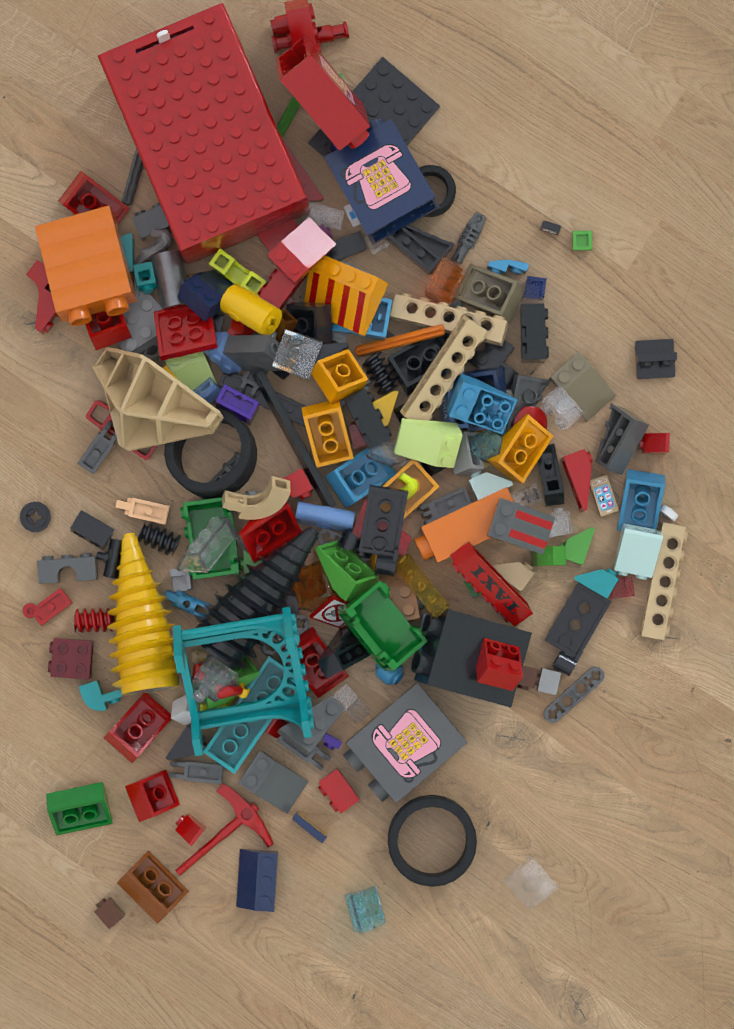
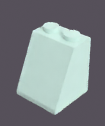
[613,523,663,580]

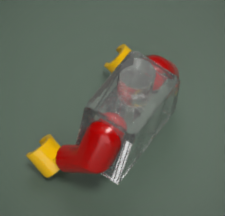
[192,655,250,703]

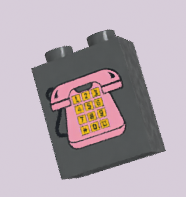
[343,682,467,803]

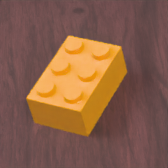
[301,401,354,468]
[380,459,440,520]

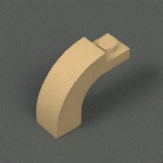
[222,476,291,520]

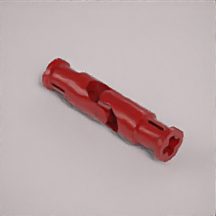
[271,21,349,53]

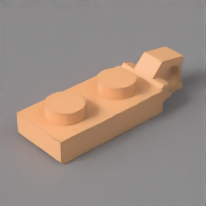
[115,497,170,525]

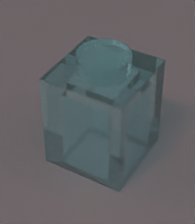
[470,430,502,461]

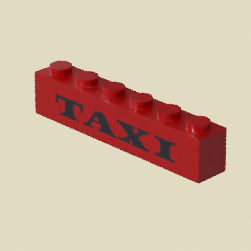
[450,542,533,627]

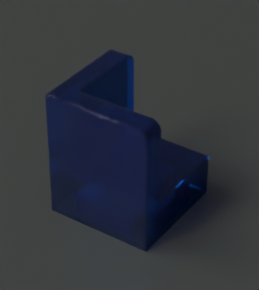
[524,276,547,300]

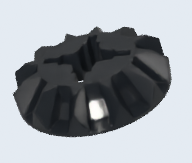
[20,502,51,532]

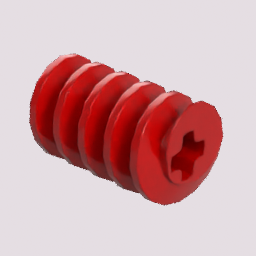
[74,608,115,633]

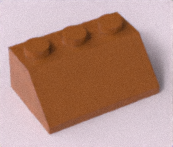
[117,851,189,924]

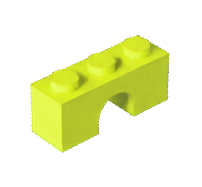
[209,249,268,296]

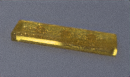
[396,553,450,618]

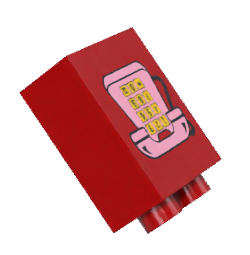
[276,35,370,151]

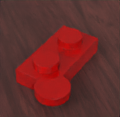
[22,588,72,626]

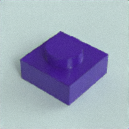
[322,733,342,750]

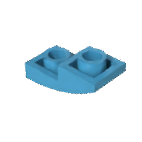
[487,260,529,275]

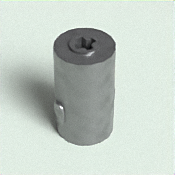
[151,250,187,309]

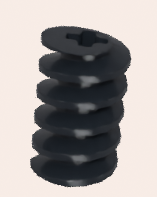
[362,351,400,394]
[138,522,181,556]

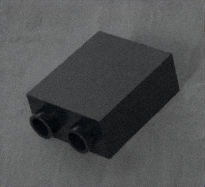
[411,606,532,708]

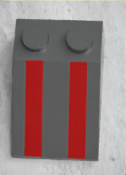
[487,498,555,555]

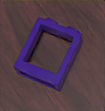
[216,384,259,425]

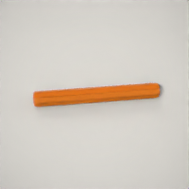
[355,324,445,357]

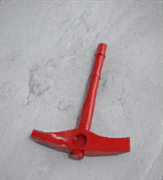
[175,783,274,876]

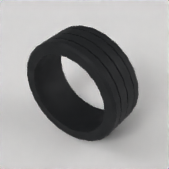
[164,406,257,499]
[388,795,477,887]

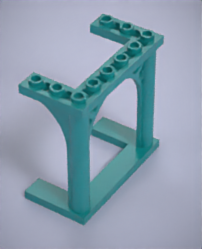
[173,607,315,756]

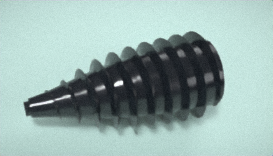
[195,526,319,671]

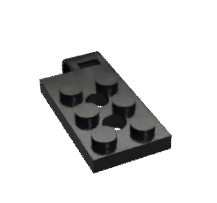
[442,317,518,390]
[359,485,408,577]
[545,582,612,676]

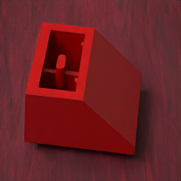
[476,638,523,691]

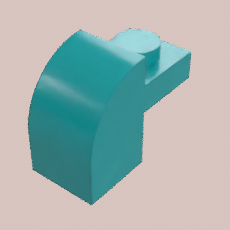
[79,680,124,711]

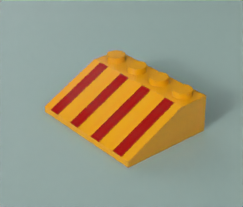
[304,256,389,336]

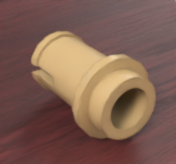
[191,649,215,663]

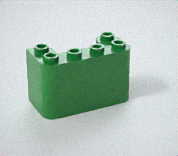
[180,497,241,580]

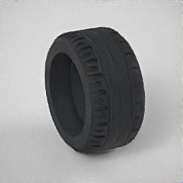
[419,165,456,217]

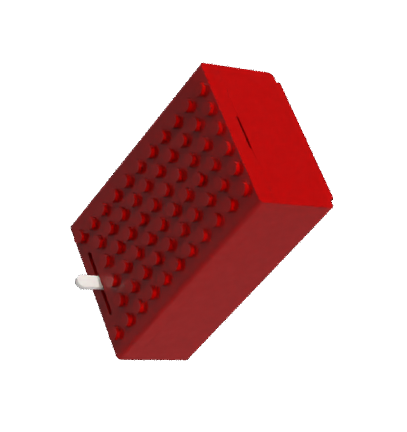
[97,3,310,264]

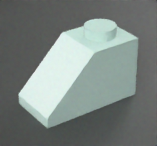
[468,471,513,501]

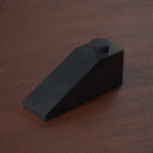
[538,444,564,507]

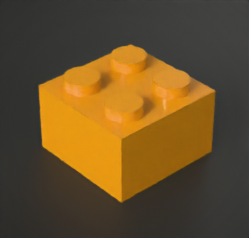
[311,349,369,404]

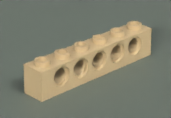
[390,293,508,347]
[400,315,487,421]
[639,522,688,640]

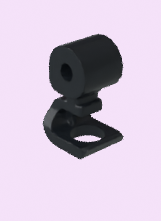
[337,530,373,560]

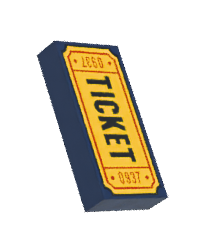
[292,812,327,843]

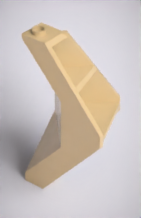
[92,347,224,451]

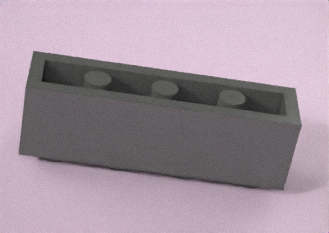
[132,203,170,241]

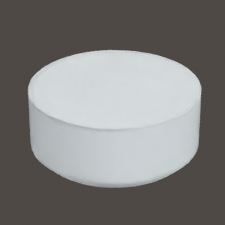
[660,505,678,522]

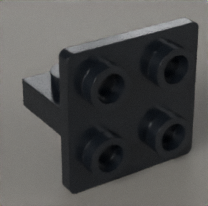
[635,339,677,379]

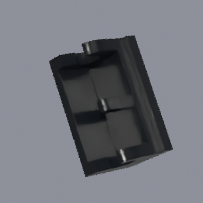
[70,510,114,551]

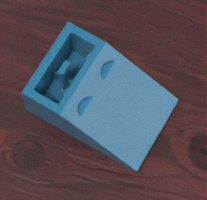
[332,298,393,340]
[446,374,517,434]

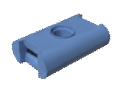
[295,501,355,533]

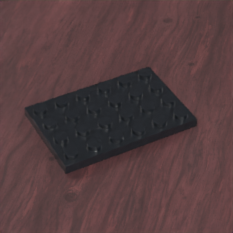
[308,57,440,157]

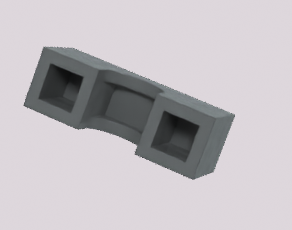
[37,553,98,584]

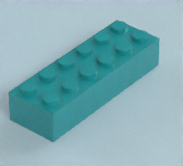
[203,656,293,774]

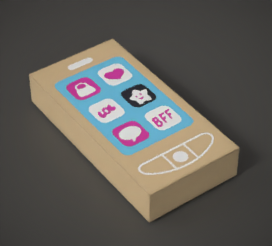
[590,475,619,517]

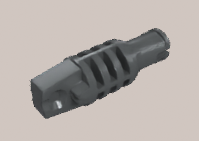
[451,212,487,264]

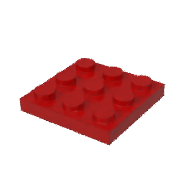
[153,304,218,361]

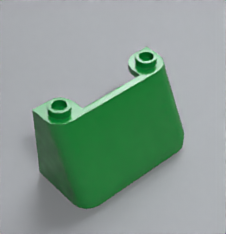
[337,581,428,671]

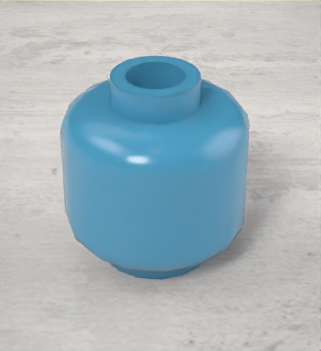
[375,664,404,685]

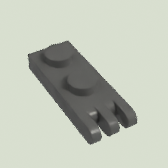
[417,487,472,525]

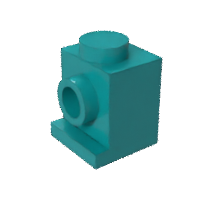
[133,261,157,294]

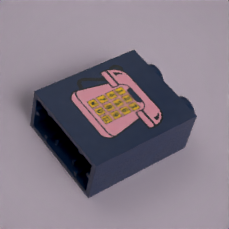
[324,119,440,245]

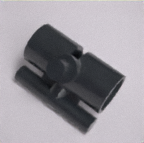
[96,538,122,579]

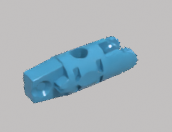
[165,590,214,617]

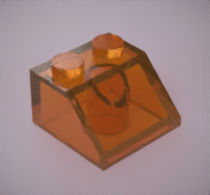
[425,257,464,303]
[293,560,333,612]

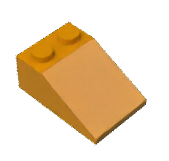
[486,414,553,483]

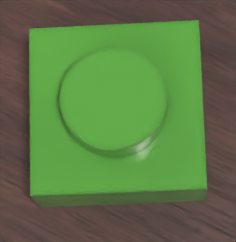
[572,231,592,251]

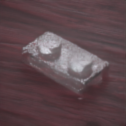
[304,201,346,231]

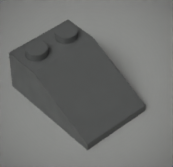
[238,750,309,814]

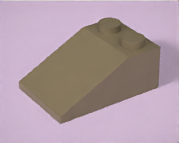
[454,264,526,323]
[549,352,616,421]

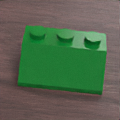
[46,782,113,836]

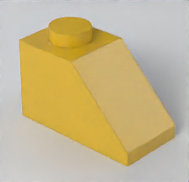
[372,390,399,427]

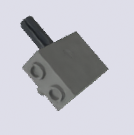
[223,331,292,380]

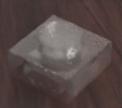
[364,236,390,256]

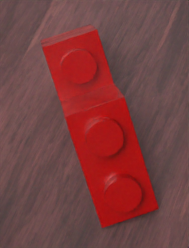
[26,260,59,334]

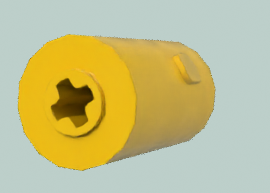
[220,284,282,335]

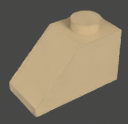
[493,561,535,592]

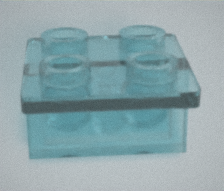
[345,886,386,934]

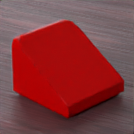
[265,719,288,738]

